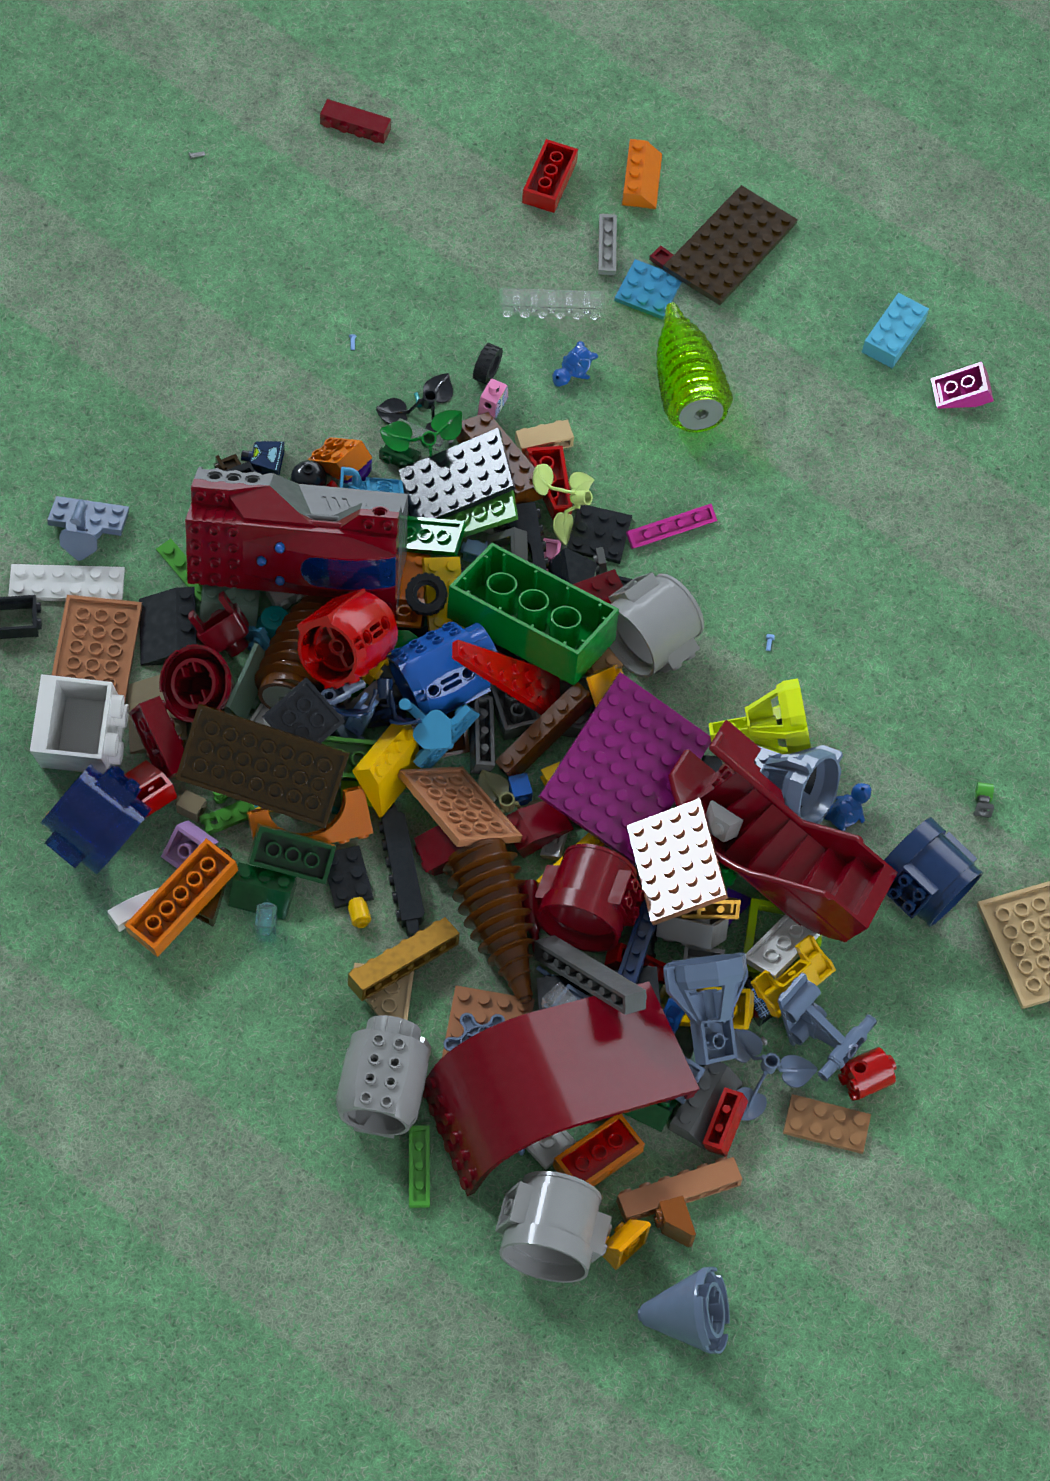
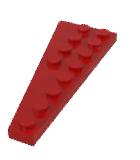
[452,640,560,715]

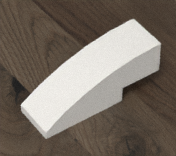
[107,888,159,932]

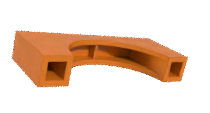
[247,785,373,844]

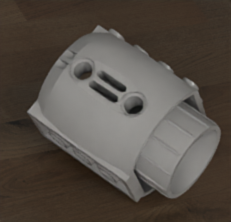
[336,1015,430,1139]

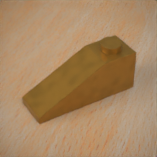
[680,897,741,919]

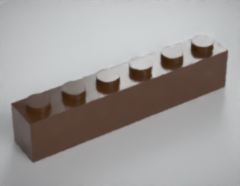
[495,682,594,777]

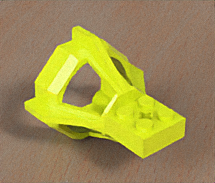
[709,678,811,754]

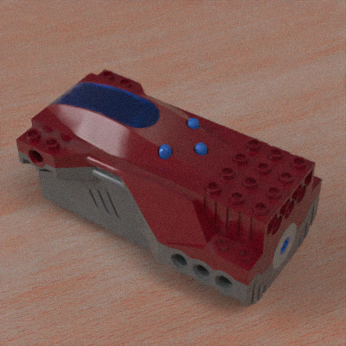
[185,467,408,615]

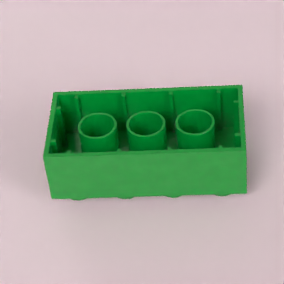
[447,543,619,685]

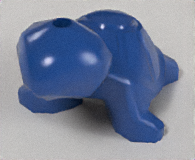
[552,341,598,387]
[824,783,872,831]

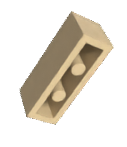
[515,420,574,456]

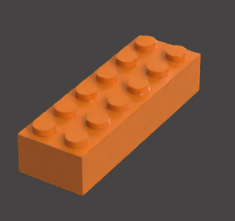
[125,838,238,957]

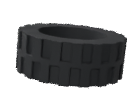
[473,343,503,385]
[405,572,448,616]

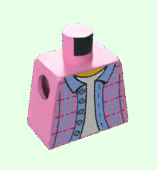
[477,379,508,419]

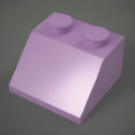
[161,820,219,869]

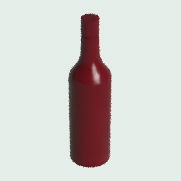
[519,880,541,953]

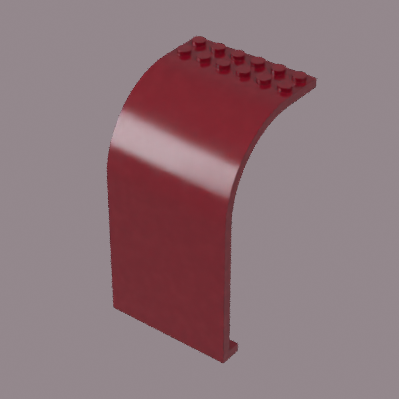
[423,982,700,1196]

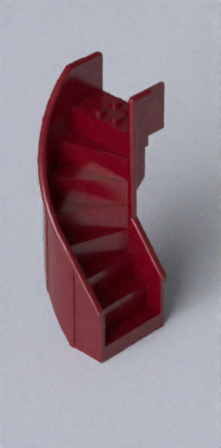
[668,720,898,943]

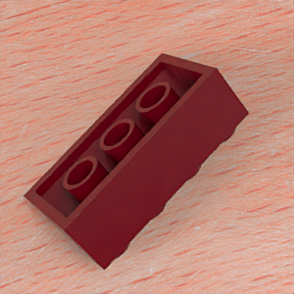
[129,695,184,779]

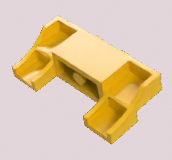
[751,935,836,1018]

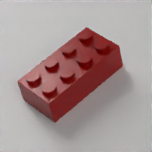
[522,139,578,213]

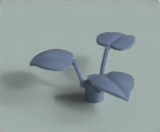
[734,1029,818,1121]

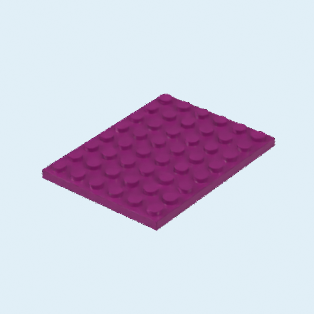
[538,672,711,864]

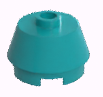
[256,606,289,641]

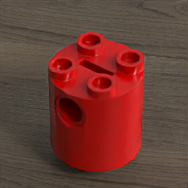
[838,1047,897,1101]

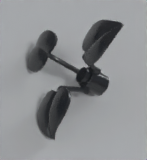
[376,373,454,445]

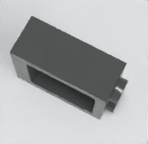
[487,527,528,561]

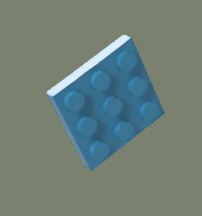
[614,259,682,320]

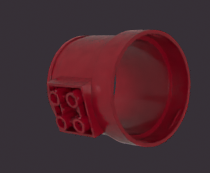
[534,844,645,952]

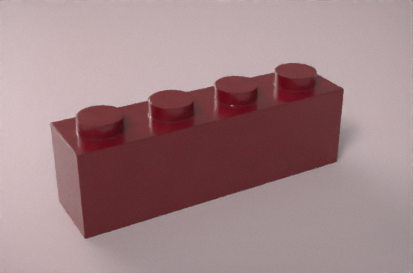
[320,99,391,144]

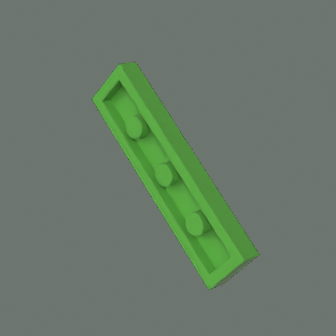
[409,1126,430,1208]

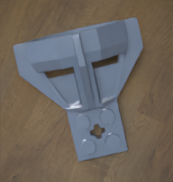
[754,745,843,824]
[664,952,748,1065]

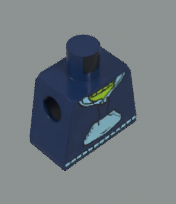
[241,441,285,476]

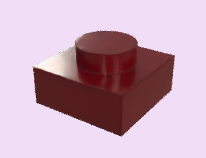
[649,245,674,269]

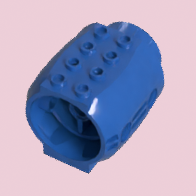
[387,622,498,716]

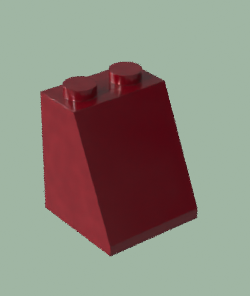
[414,825,464,876]

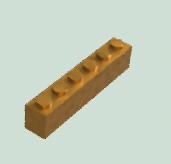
[348,917,460,1001]

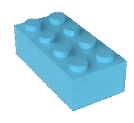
[862,293,929,368]

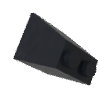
[548,548,598,584]

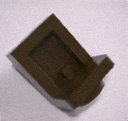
[214,454,241,471]

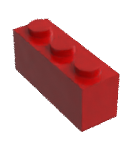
[702,1087,748,1157]

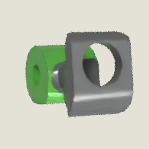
[973,782,994,818]

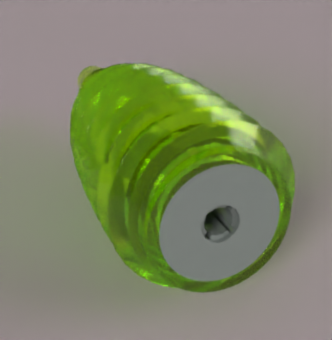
[656,302,733,433]

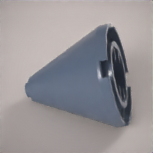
[638,1267,730,1354]

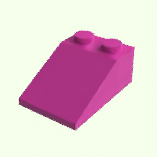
[931,362,994,409]

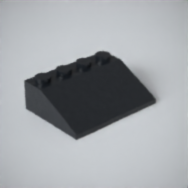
[139,587,197,666]

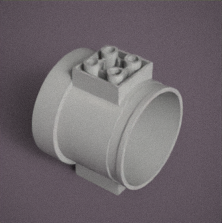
[608,572,704,678]
[495,1171,612,1283]

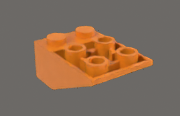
[308,437,372,481]

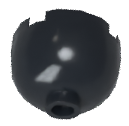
[290,460,327,486]

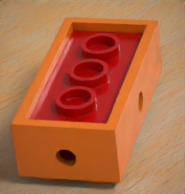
[553,1114,645,1186]

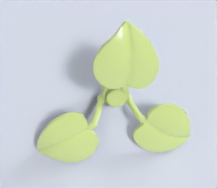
[533,464,594,545]

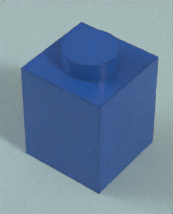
[508,773,533,805]

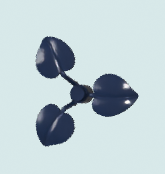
[333,677,422,726]

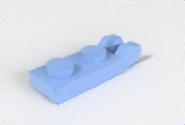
[344,692,379,736]

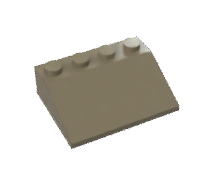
[127,675,188,754]

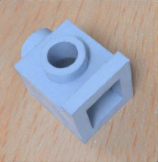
[460,539,488,562]

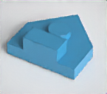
[246,626,270,651]

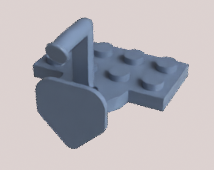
[47,496,129,561]

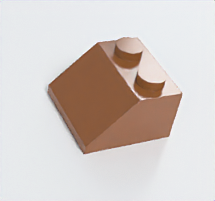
[654,1195,696,1247]

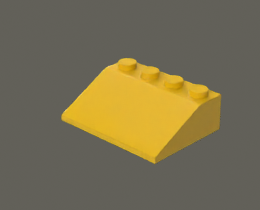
[352,724,421,817]

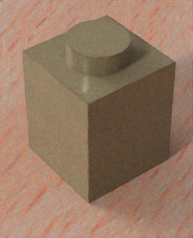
[175,789,207,823]

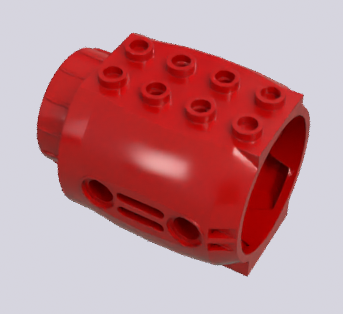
[296,588,398,689]

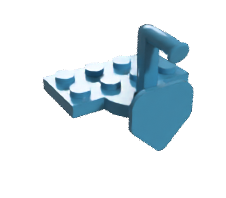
[339,467,404,493]
[399,698,480,769]

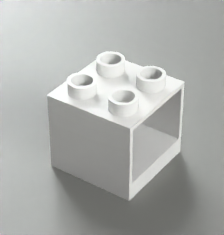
[30,674,129,775]

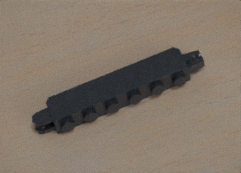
[378,803,425,938]

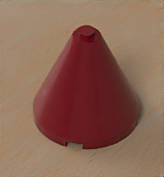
[159,644,235,722]

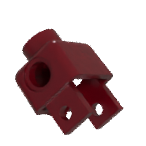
[189,590,249,657]

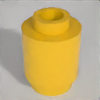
[348,897,371,928]

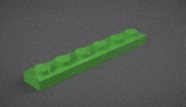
[156,538,203,602]

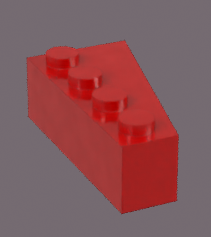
[526,446,573,520]

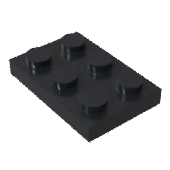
[327,845,374,909]

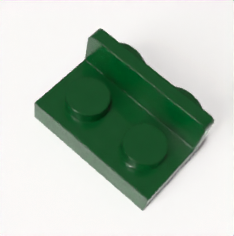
[379,444,421,469]

